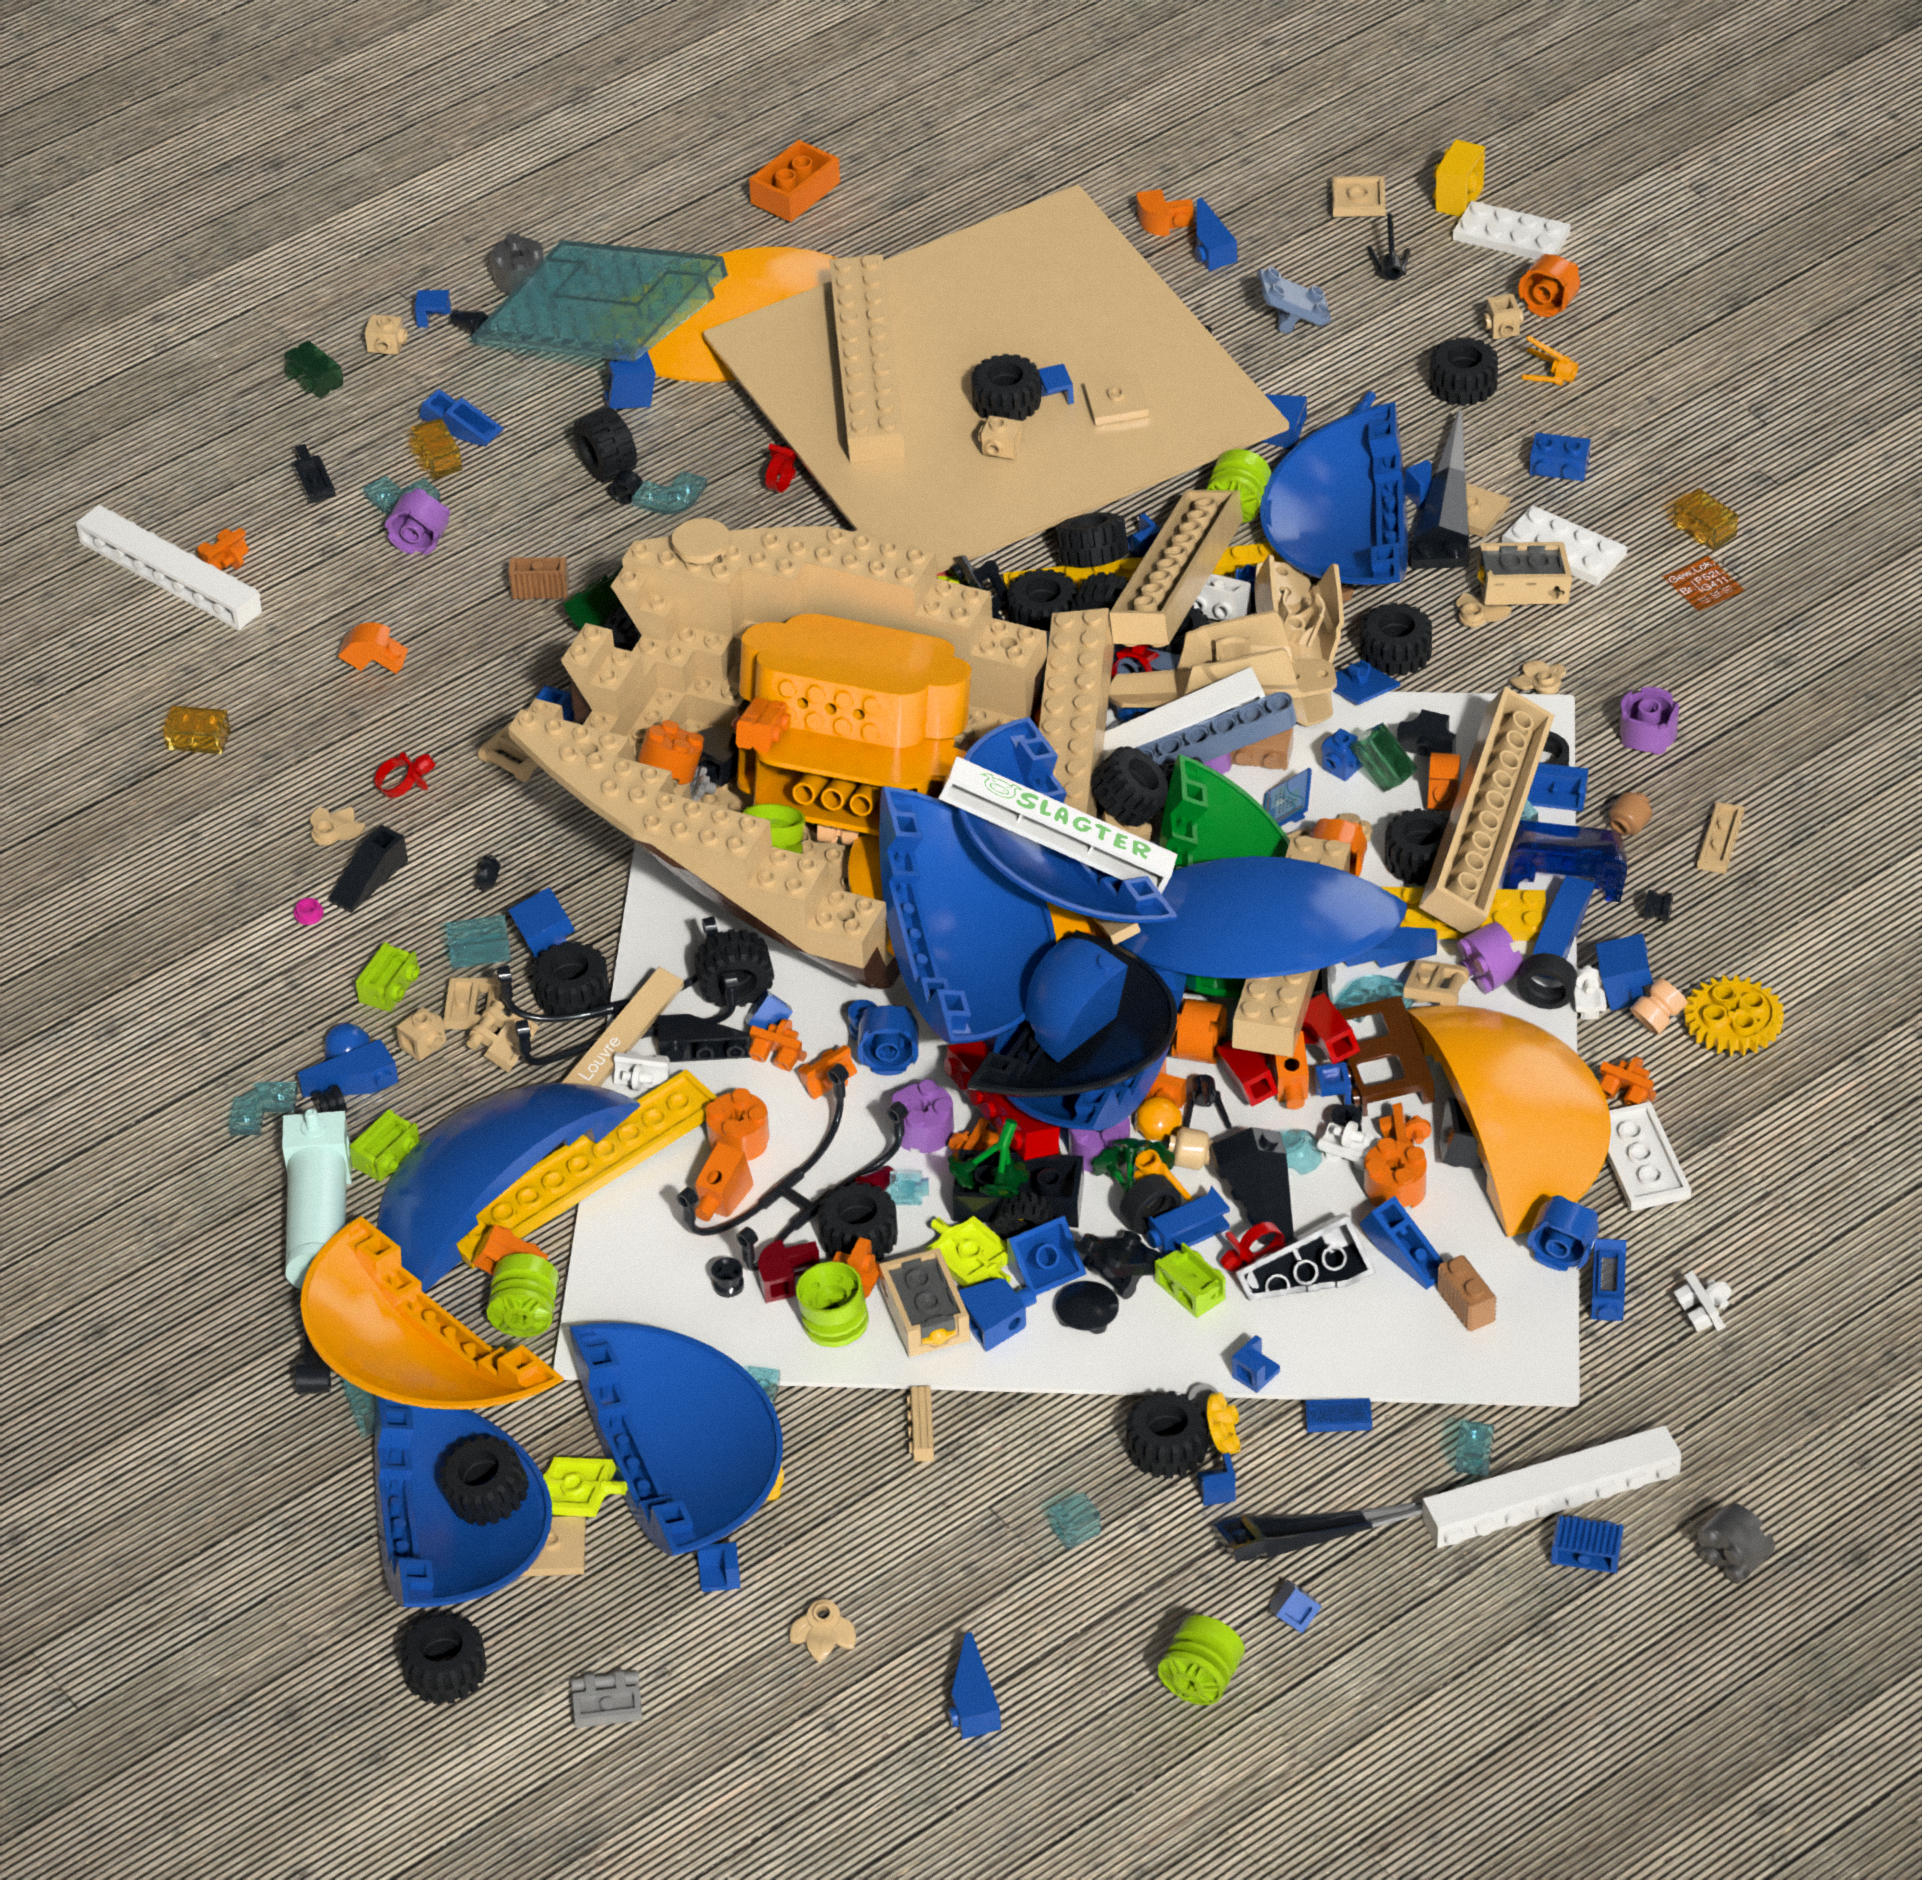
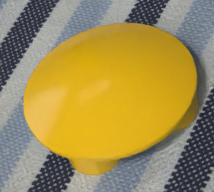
[1206,1392,1241,1455]

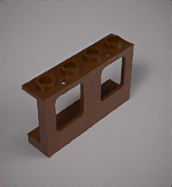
[1338,996,1435,1117]

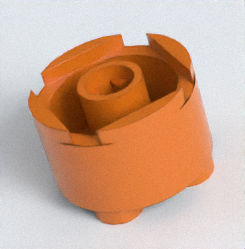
[1518,254,1580,317]
[637,720,704,784]
[1309,818,1367,877]
[1172,998,1227,1064]
[706,1088,770,1161]
[1364,1137,1427,1208]

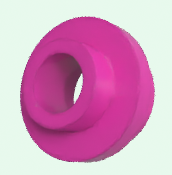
[294,898,324,925]

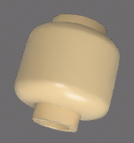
[1167,1127,1214,1170]

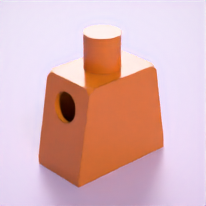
[1271,1031,1309,1110]
[695,1141,754,1221]

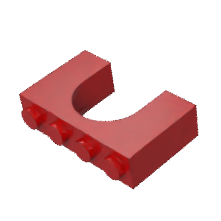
[1216,993,1360,1107]

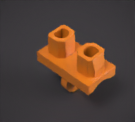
[197,528,249,570]
[748,1019,807,1072]
[798,1045,858,1099]
[1599,1056,1657,1106]
[1379,1102,1432,1145]
[948,1118,1000,1158]

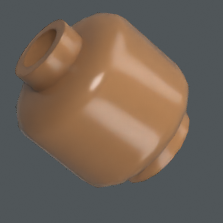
[1608,792,1652,836]

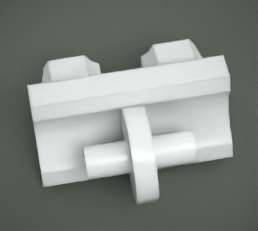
[1573,966,1607,1020]
[614,1051,670,1091]
[1317,1121,1380,1171]
[1674,1270,1732,1332]

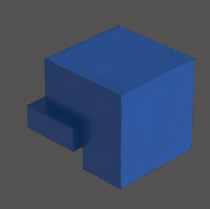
[604,340,656,409]
[508,887,575,959]
[1596,933,1654,1011]

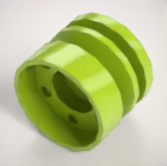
[1206,449,1271,523]
[743,803,805,854]
[487,1253,559,1337]
[796,1261,869,1348]
[1158,1615,1245,1706]

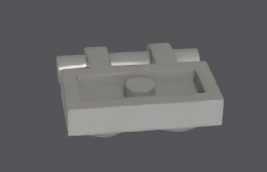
[571,1670,643,1728]

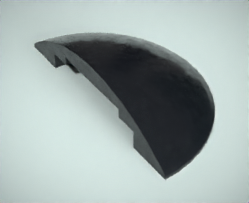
[967,930,1177,1098]

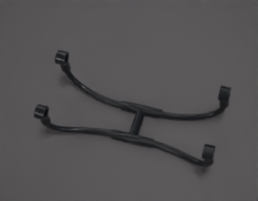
[496,916,738,1066]
[676,1063,909,1272]

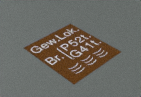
[1663,556,1745,611]

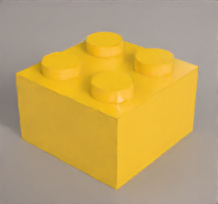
[1433,139,1485,217]

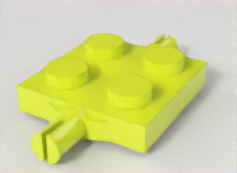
[926,1216,1011,1288]
[543,1457,627,1517]

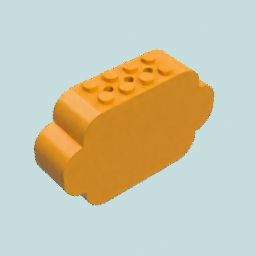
[739,614,972,748]
[737,727,967,836]

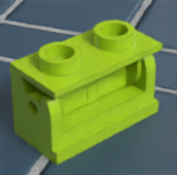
[355,942,420,1012]
[349,1109,419,1182]
[1155,1243,1226,1318]

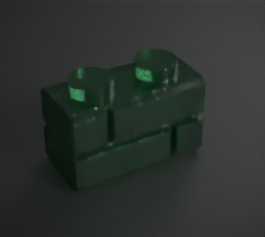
[284,340,344,398]
[1349,722,1418,792]

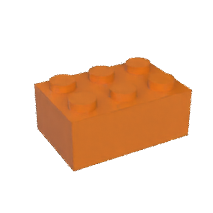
[749,140,841,222]

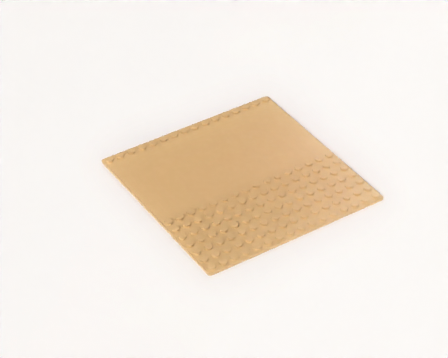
[704,185,1289,574]

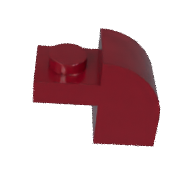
[758,1239,820,1303]

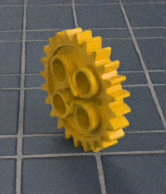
[1684,975,1784,1056]

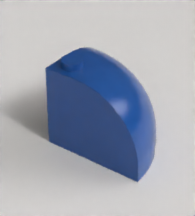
[1025,938,1128,1063]

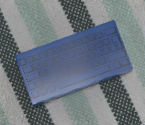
[1305,1398,1372,1433]

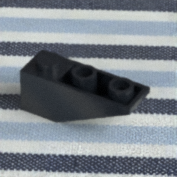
[329,825,408,913]
[658,1014,751,1062]

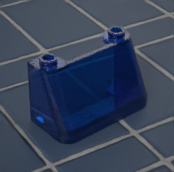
[1502,820,1628,902]

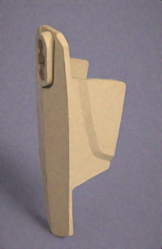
[1254,555,1344,727]
[1109,610,1337,708]

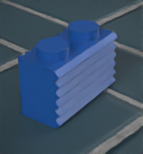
[1551,1515,1624,1573]

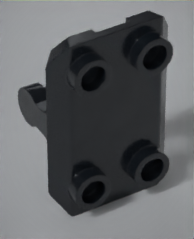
[952,555,1008,621]
[1074,1231,1163,1300]

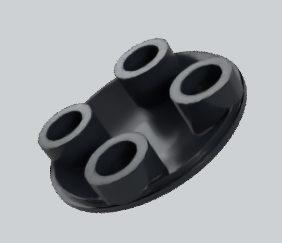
[1056,1281,1119,1334]

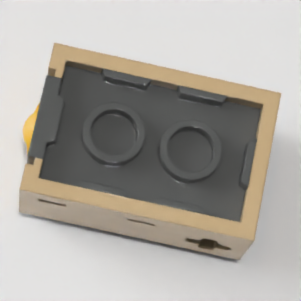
[1476,542,1572,606]
[879,1248,970,1357]

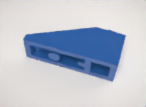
[1195,197,1237,271]
[297,1039,398,1097]
[1359,1195,1444,1290]
[948,1632,1001,1740]

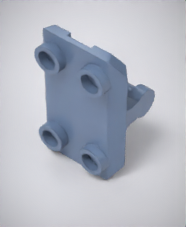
[1257,267,1332,333]

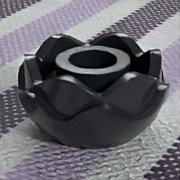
[475,855,501,891]

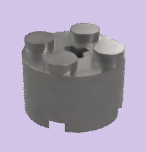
[490,234,545,295]
[1698,1503,1775,1584]

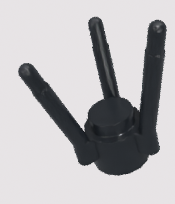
[1367,213,1411,281]
[1183,1074,1232,1129]

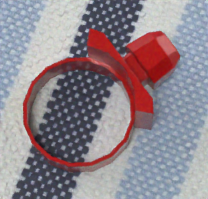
[765,443,797,493]
[1111,644,1160,680]
[374,752,436,798]
[1220,1222,1285,1272]

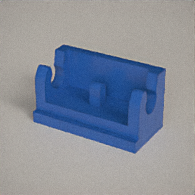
[1525,763,1588,812]

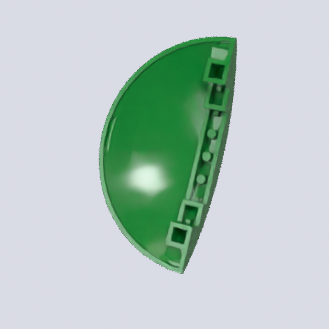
[1159,754,1290,998]

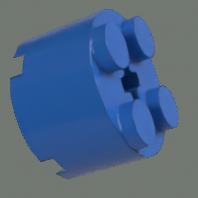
[857,1005,919,1076]
[1527,1195,1599,1271]

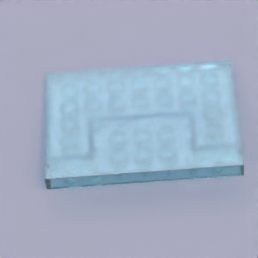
[471,240,728,362]

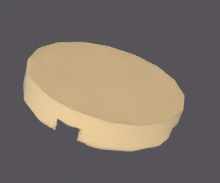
[672,518,730,564]

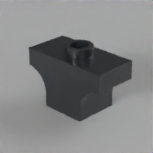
[1397,709,1456,757]

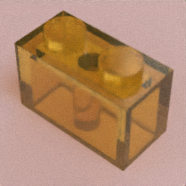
[409,418,462,480]
[1673,488,1738,551]
[163,705,231,754]

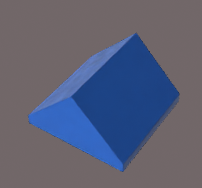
[1007,1215,1087,1296]

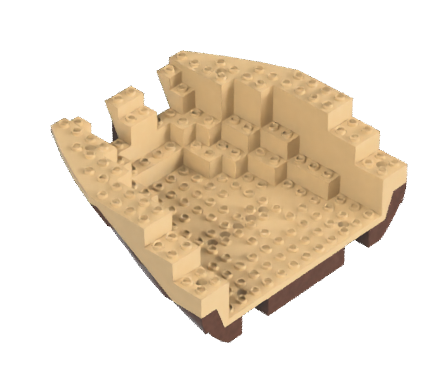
[508,526,1047,989]

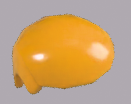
[1134,1097,1182,1142]

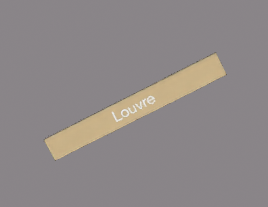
[562,967,684,1087]

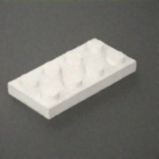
[1453,201,1571,260]
[1502,505,1627,586]
[1606,1102,1691,1211]

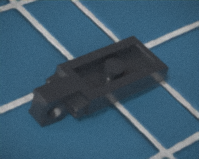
[293,444,336,504]

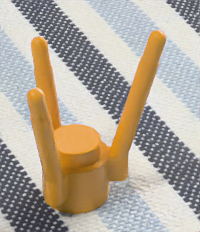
[1521,336,1579,386]
[1134,1149,1194,1209]

